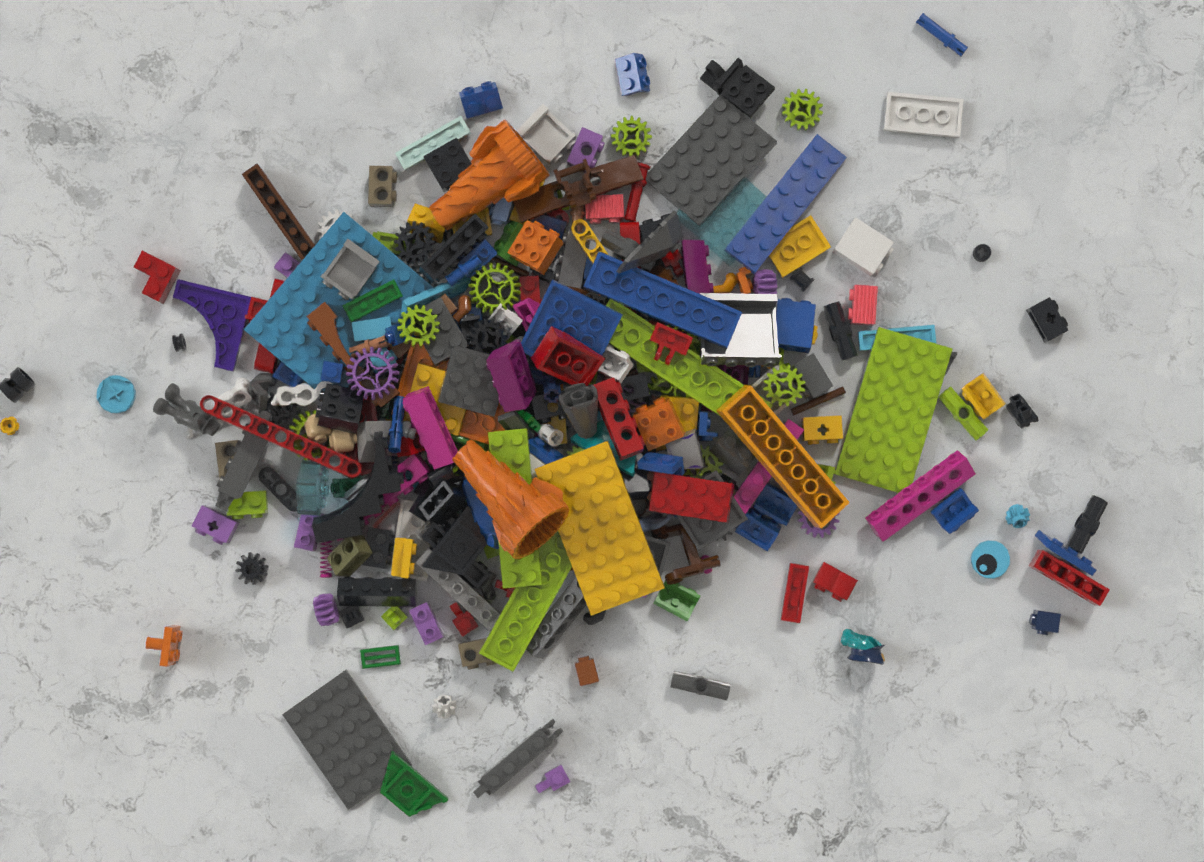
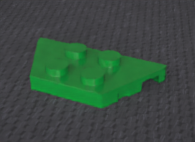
[380,751,448,817]

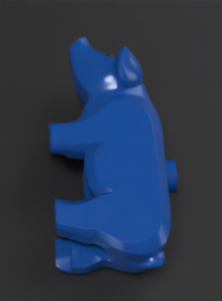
[462,476,499,549]

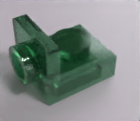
[330,477,361,498]

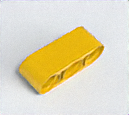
[571,219,608,265]

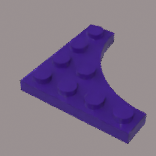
[173,279,251,372]

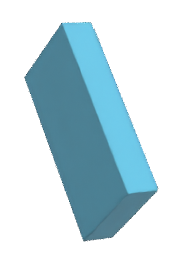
[351,316,392,342]

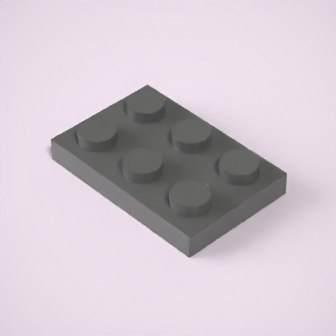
[415,297,470,366]

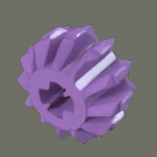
[752,269,778,294]
[313,593,339,626]

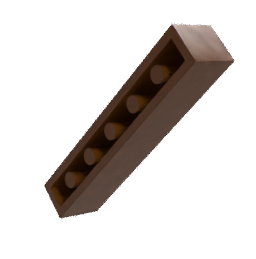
[242,164,315,260]

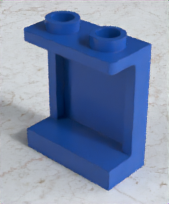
[776,298,816,353]

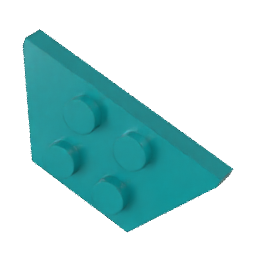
[570,420,639,477]

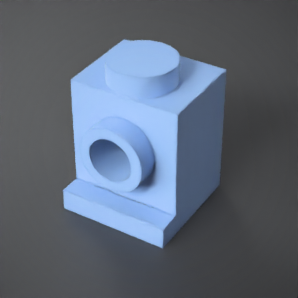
[489,198,513,226]

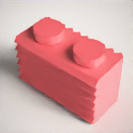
[585,194,624,224]
[847,285,878,326]

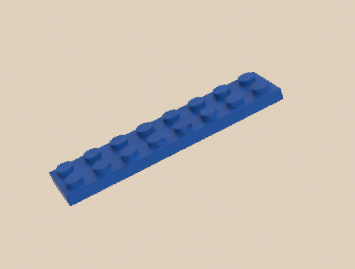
[724,134,847,274]
[583,252,742,349]

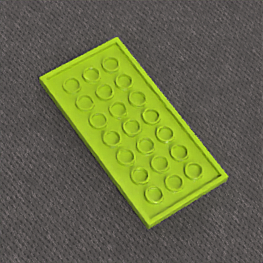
[835,327,953,493]

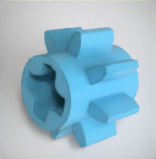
[1005,504,1030,528]

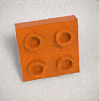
[146,625,183,667]

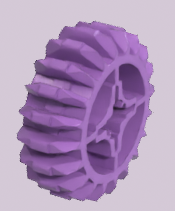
[346,347,399,400]

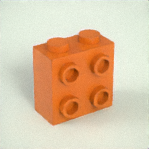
[507,220,564,275]
[633,397,685,451]

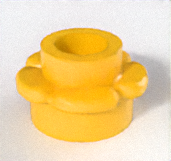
[0,416,19,435]

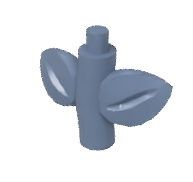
[637,512,672,532]

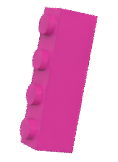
[402,386,458,470]

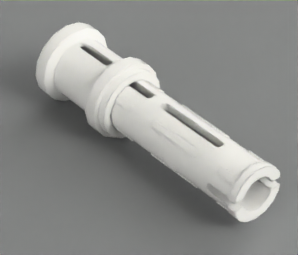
[533,418,563,447]

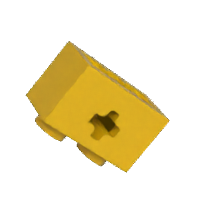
[801,415,843,445]

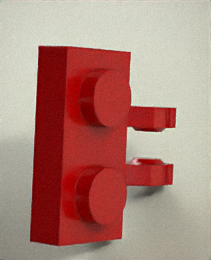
[649,322,693,366]

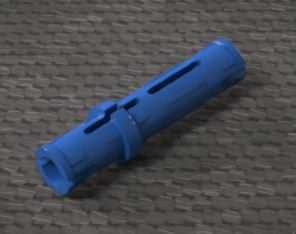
[916,13,968,57]
[388,396,405,453]

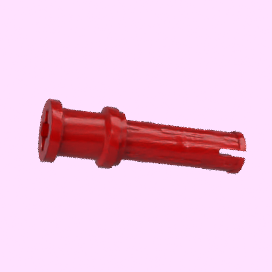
[624,163,651,222]

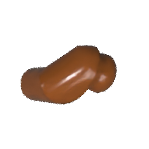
[452,295,471,322]

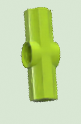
[938,386,988,441]

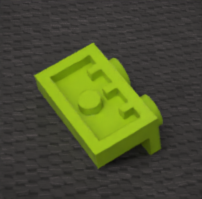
[227,490,268,519]

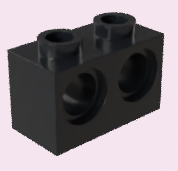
[362,527,395,569]

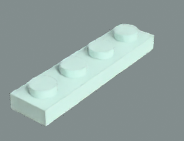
[395,116,471,171]

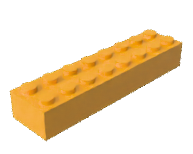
[716,385,850,529]

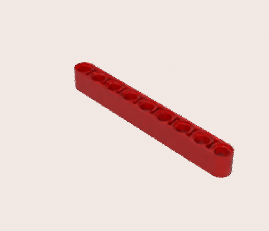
[200,395,362,479]

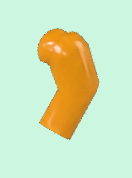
[713,273,738,293]

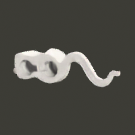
[187,378,252,439]
[271,381,332,406]

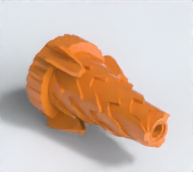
[429,119,550,231]
[452,439,569,559]

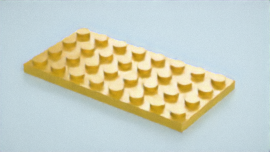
[534,441,665,615]

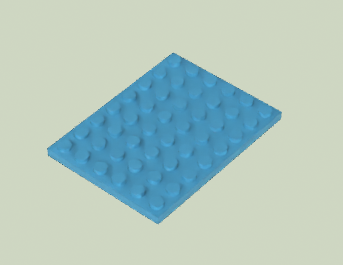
[244,212,433,392]

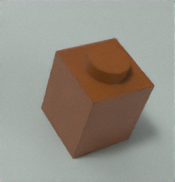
[575,655,599,686]

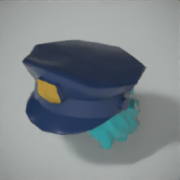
[841,629,885,665]

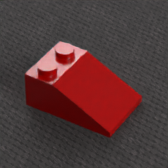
[531,326,605,386]

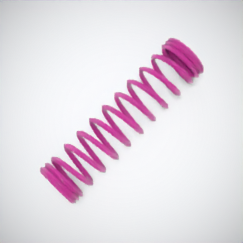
[320,540,333,578]

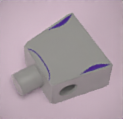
[657,429,704,469]

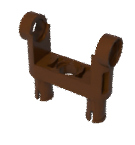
[651,524,721,585]

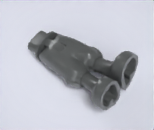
[153,383,221,436]

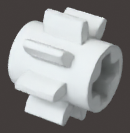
[432,695,457,719]

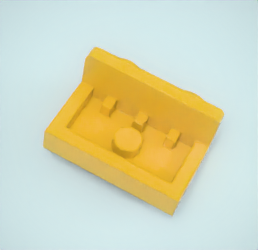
[407,203,446,243]
[961,373,1006,419]
[391,537,417,578]

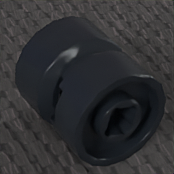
[0,367,35,403]

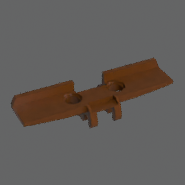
[513,155,644,223]

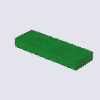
[342,279,403,322]

